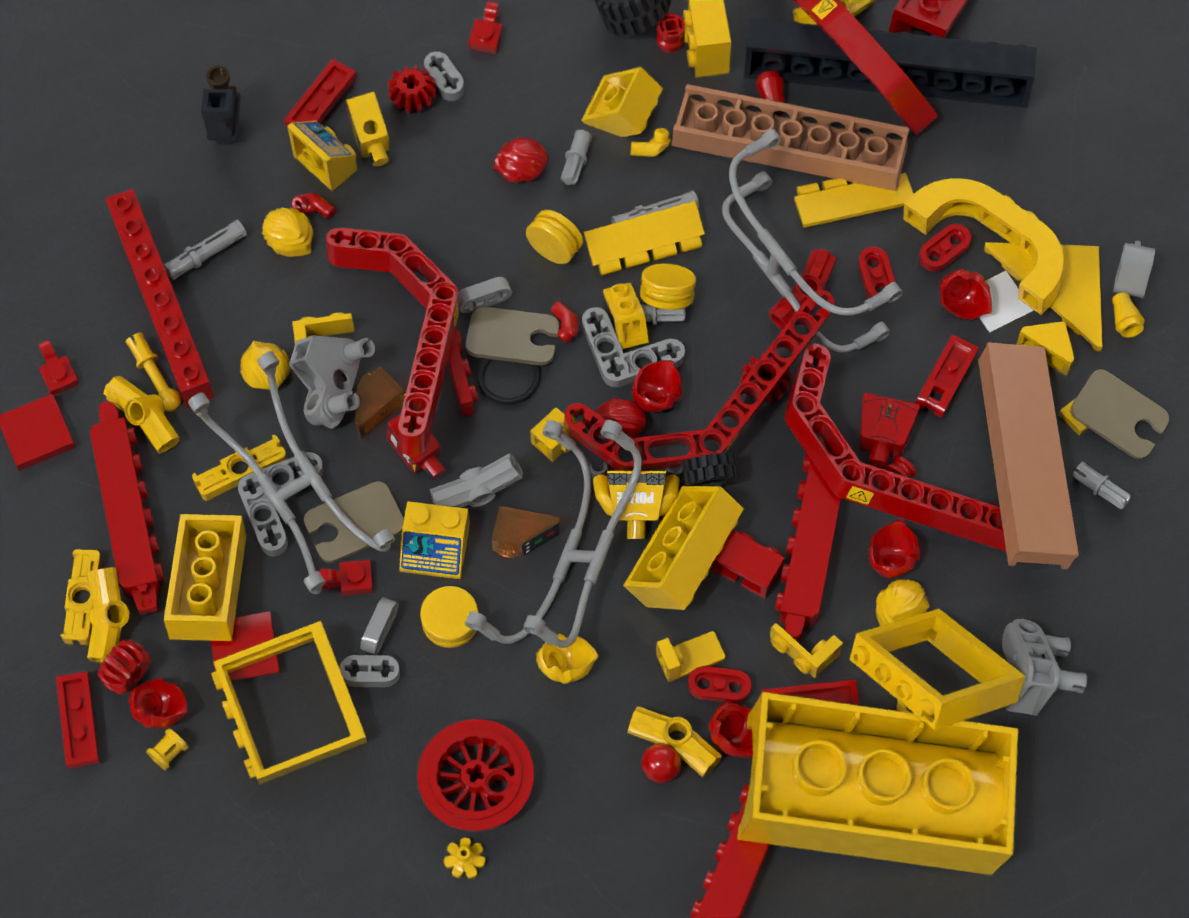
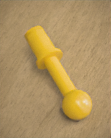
[125,332,181,412]

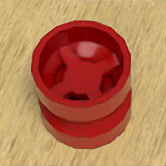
[657,14,685,53]

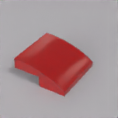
[211,611,280,681]

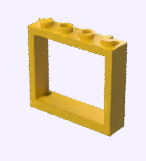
[849,609,1025,730]
[211,621,367,784]

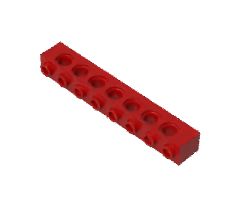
[105,189,214,408]

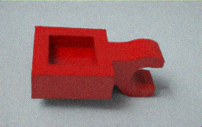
[468,1,503,54]
[38,339,79,396]
[318,560,373,596]

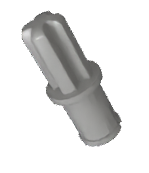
[561,130,592,185]
[641,305,686,325]
[1072,461,1131,509]

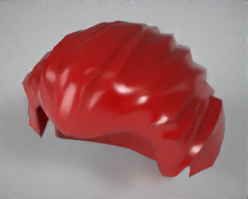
[493,137,549,184]
[939,269,992,320]
[631,360,683,413]
[588,398,646,444]
[868,519,920,579]
[128,677,187,728]
[709,703,753,758]

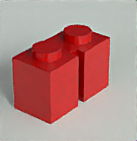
[711,530,785,599]

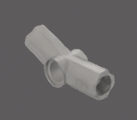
[430,453,523,508]

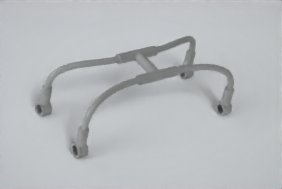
[722,129,903,353]
[188,351,395,594]
[465,420,642,648]

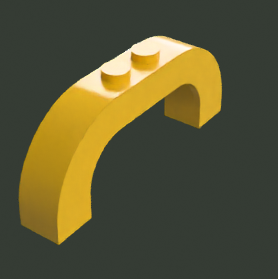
[903,178,1064,315]

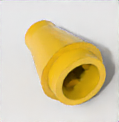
[1112,292,1145,338]

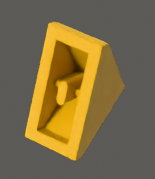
[1016,321,1074,376]

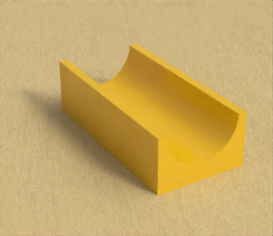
[738,692,1018,875]

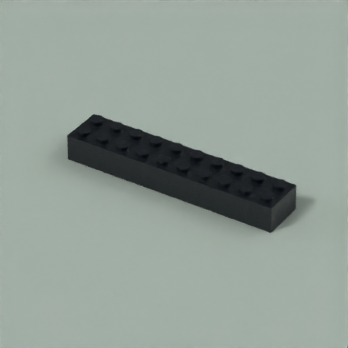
[744,18,1037,108]

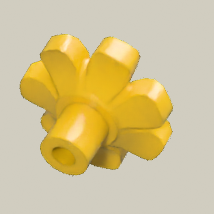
[444,838,485,879]

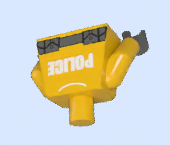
[589,462,683,539]

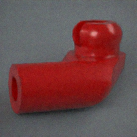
[292,193,336,220]
[550,301,579,342]

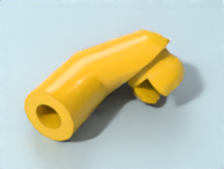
[631,128,671,157]

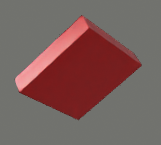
[0,393,76,471]

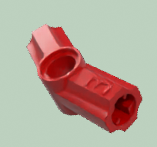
[768,248,837,330]

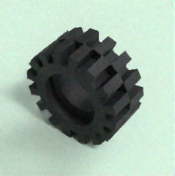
[682,452,740,487]

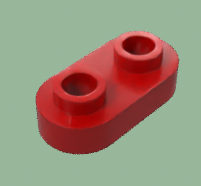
[919,224,971,272]
[858,247,895,298]
[688,666,751,704]

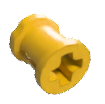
[146,728,189,771]

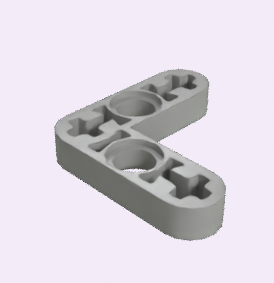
[582,307,685,387]
[238,452,324,557]

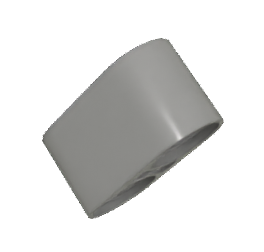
[1113,240,1155,298]

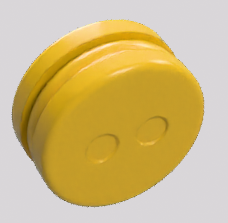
[526,210,583,264]
[640,264,696,310]
[420,586,478,648]

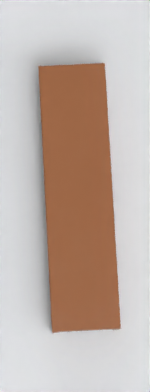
[671,84,909,191]
[978,342,1079,569]

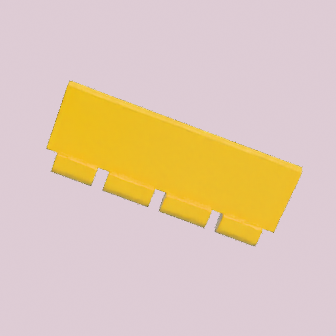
[794,173,913,228]
[583,201,705,276]

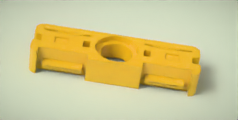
[192,435,287,501]
[61,549,102,645]

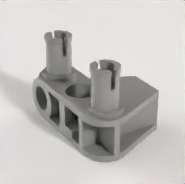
[289,335,375,429]
[1002,619,1087,715]

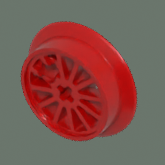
[417,719,534,831]

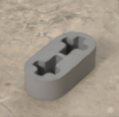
[424,52,464,101]
[458,277,512,313]
[360,597,398,655]
[340,655,400,687]

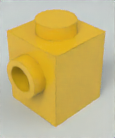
[530,407,578,462]

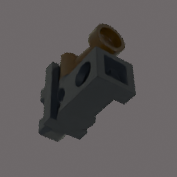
[201,65,241,145]

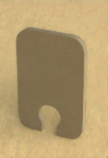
[466,307,559,365]
[1071,369,1169,459]
[304,481,404,563]

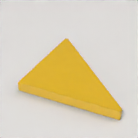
[984,242,1102,352]

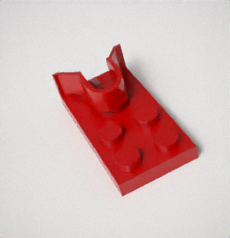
[889,0,969,38]

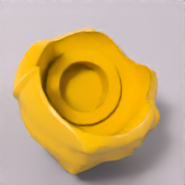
[262,208,313,257]
[240,341,290,390]
[875,579,930,626]
[536,633,598,684]

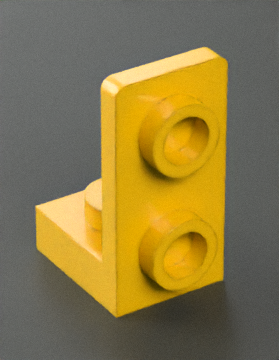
[603,283,649,349]
[292,312,355,343]
[770,623,843,679]
[656,631,725,683]

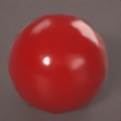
[641,743,682,784]

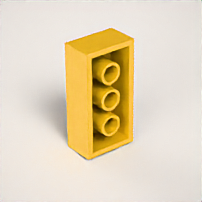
[623,486,744,610]
[164,514,247,641]

